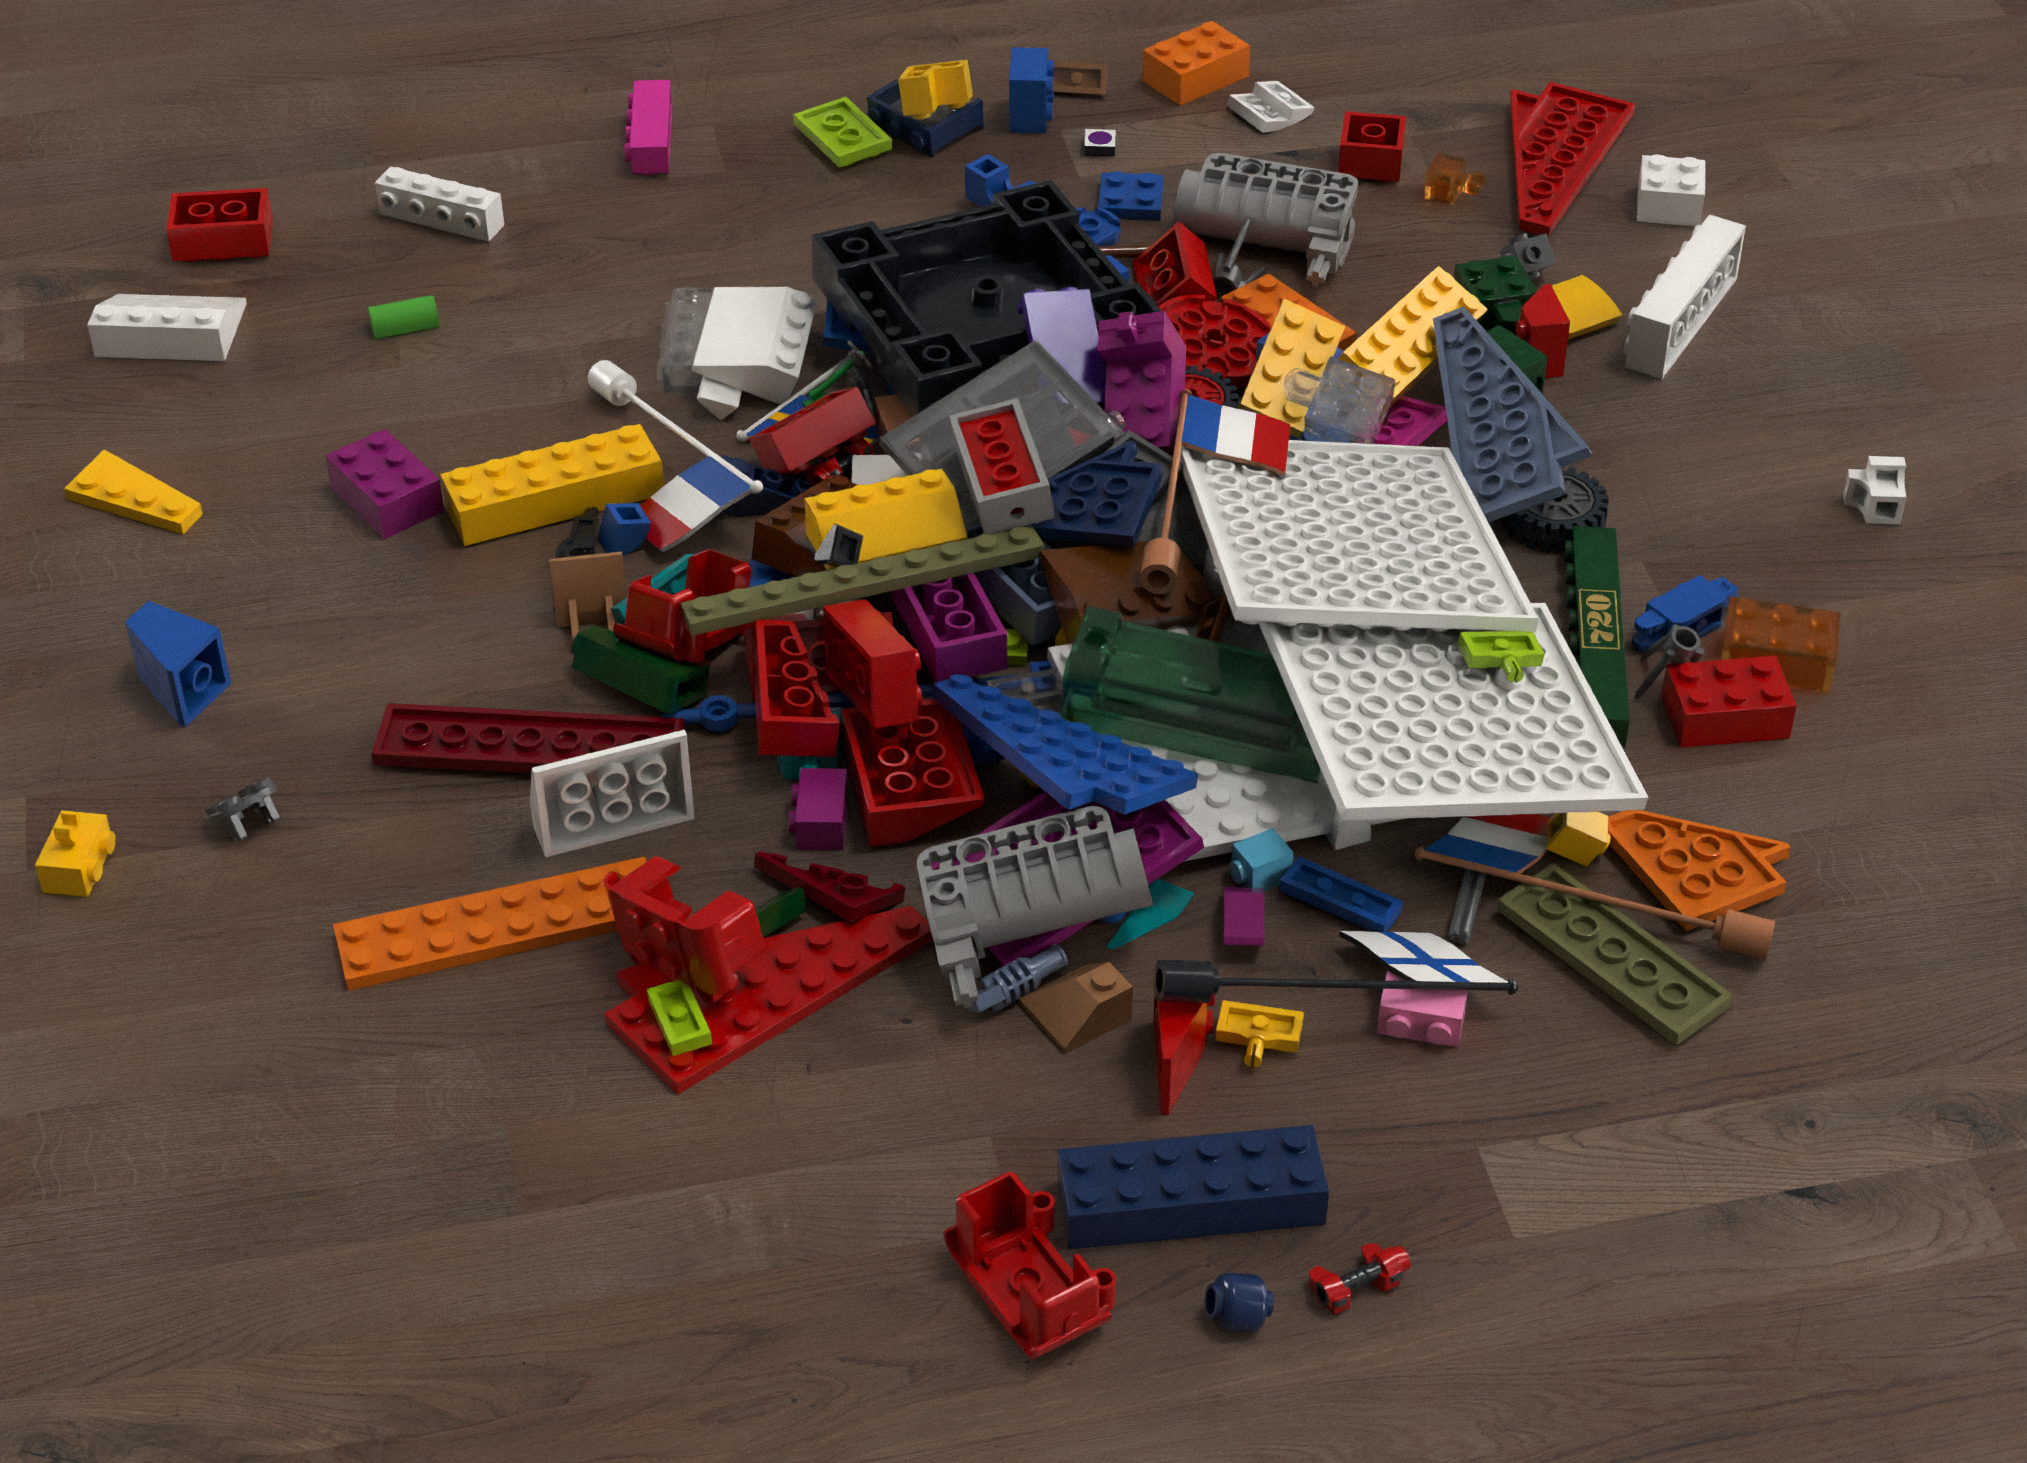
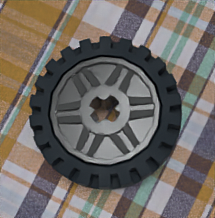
[1502,467,1609,554]

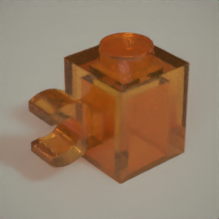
[1424,153,1486,205]

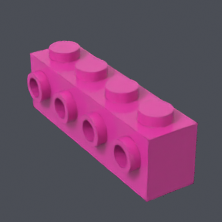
[624,80,672,175]

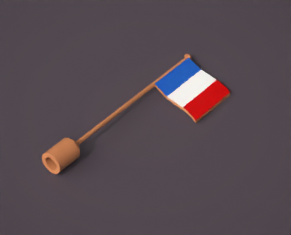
[1140,389,1290,594]
[1414,814,1776,960]

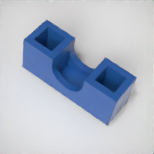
[965,154,1036,207]

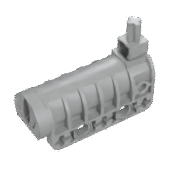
[1174,153,1358,287]
[917,806,1153,1008]

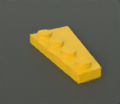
[64,449,203,534]

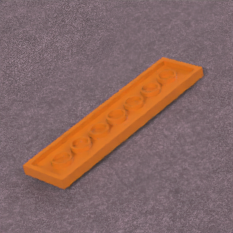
[333,856,647,991]

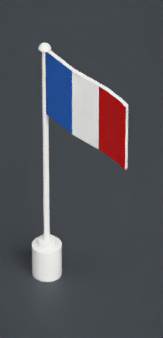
[588,360,763,552]

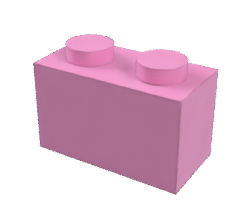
[1377,970,1468,1047]

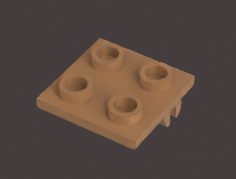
[549,552,627,640]

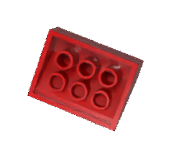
[841,699,985,847]

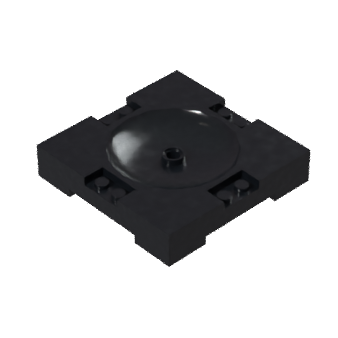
[812,180,1162,417]

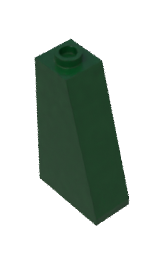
[571,626,711,714]

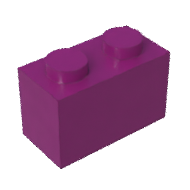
[789,768,848,850]

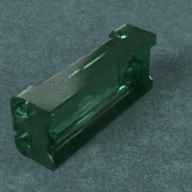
[1061,605,1321,784]

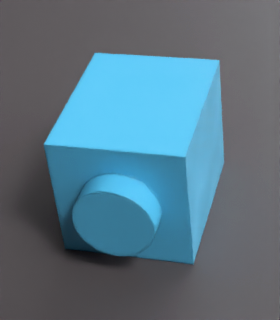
[1229,828,1294,891]

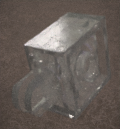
[1284,356,1395,444]

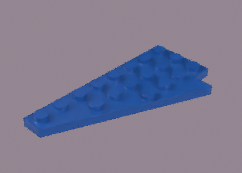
[932,674,1198,815]

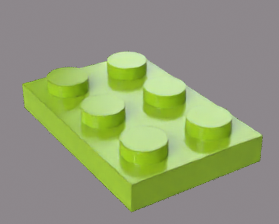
[793,97,892,167]

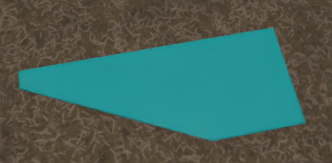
[1106,879,1195,950]

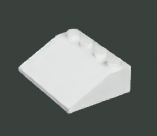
[691,287,818,405]
[87,294,247,361]
[530,730,695,858]

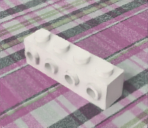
[375,166,504,242]

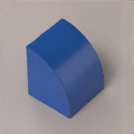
[597,503,651,556]

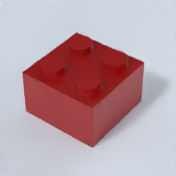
[1338,111,1407,182]

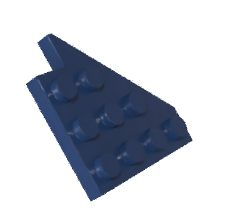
[1006,441,1163,547]

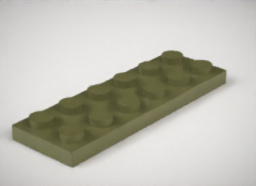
[1497,863,1734,1046]

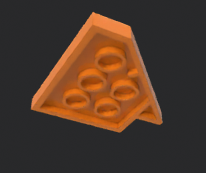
[1608,810,1791,931]

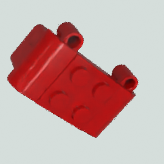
[613,549,756,662]
[604,856,765,1005]
[943,1172,1116,1360]

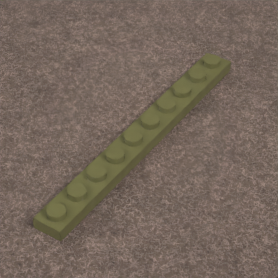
[680,525,1044,636]

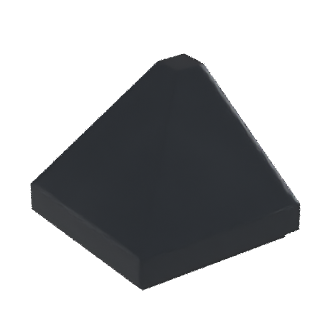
[814,524,864,567]

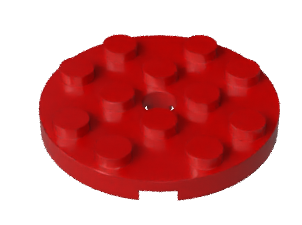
[1159,294,1271,389]

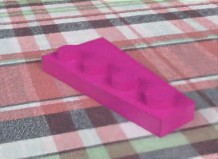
[1361,396,1447,446]

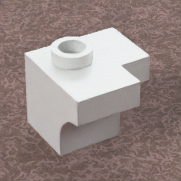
[1843,456,1907,525]

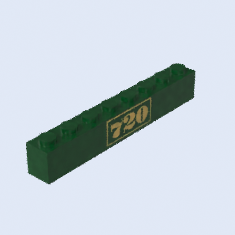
[1563,526,1630,748]

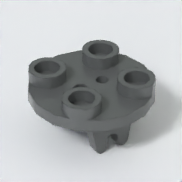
[205,776,280,842]

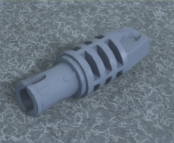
[967,944,1068,1012]

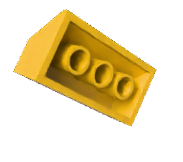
[805,468,968,570]

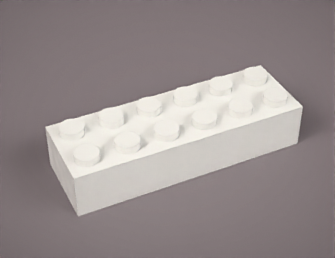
[1623,214,1746,379]

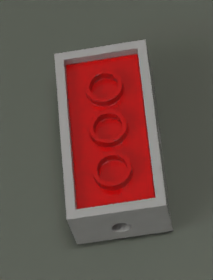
[949,398,1055,534]

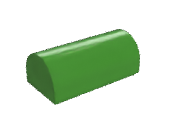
[367,295,440,339]

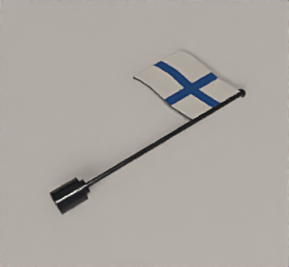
[1153,931,1518,1003]

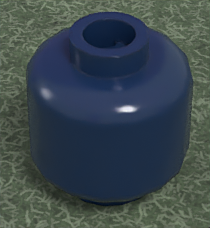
[1204,1273,1274,1332]

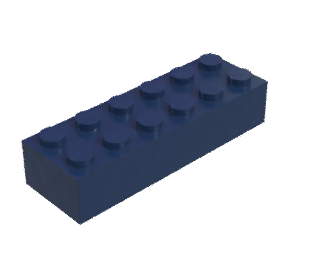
[1058,1125,1329,1249]

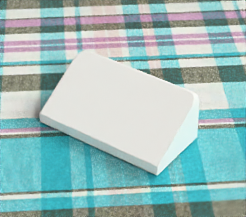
[697,376,742,420]

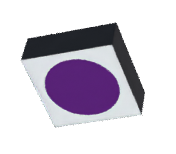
[1084,129,1116,156]

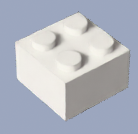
[1637,154,1705,226]

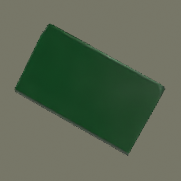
[755,887,806,937]

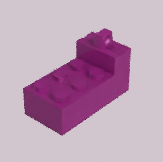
[1097,311,1186,457]

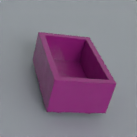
[325,429,445,539]

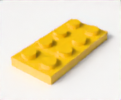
[1238,299,1345,438]

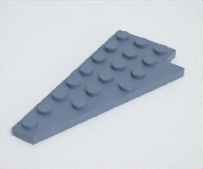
[1433,306,1592,523]

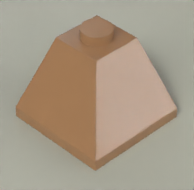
[1019,962,1133,1054]

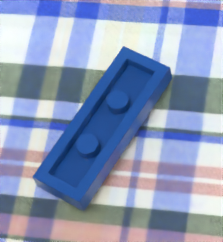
[1279,856,1403,932]

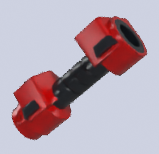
[802,437,873,487]
[1309,1243,1411,1315]

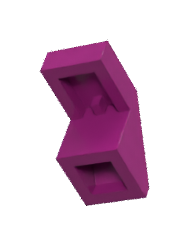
[1223,887,1264,946]

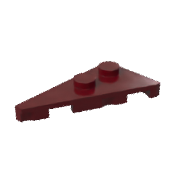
[754,851,905,922]

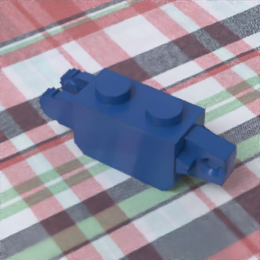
[1631,575,1738,652]

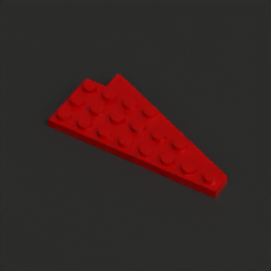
[1510,81,1636,238]
[604,906,933,1095]

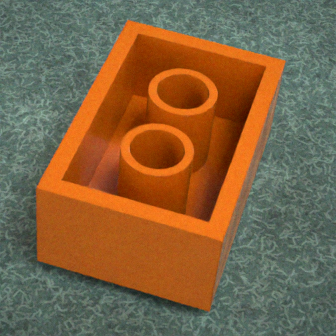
[1142,21,1250,106]

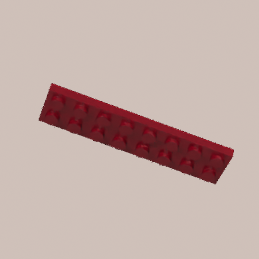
[371,703,685,773]

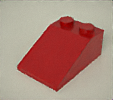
[1153,994,1215,1115]

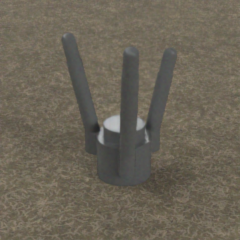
[1213,219,1265,296]
[1635,625,1704,697]

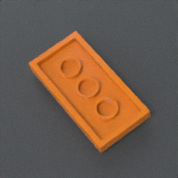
[1220,273,1357,350]

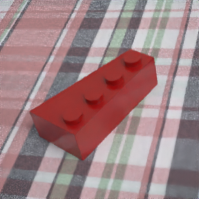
[752,620,840,757]

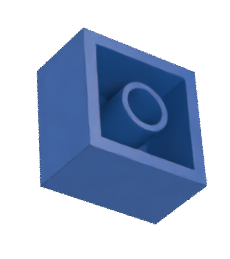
[1009,47,1054,133]

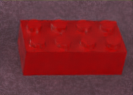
[823,599,922,728]

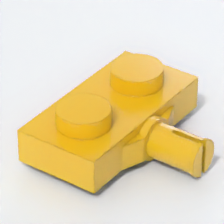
[1216,1000,1304,1067]

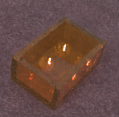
[1720,597,1841,693]

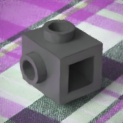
[1499,233,1556,280]

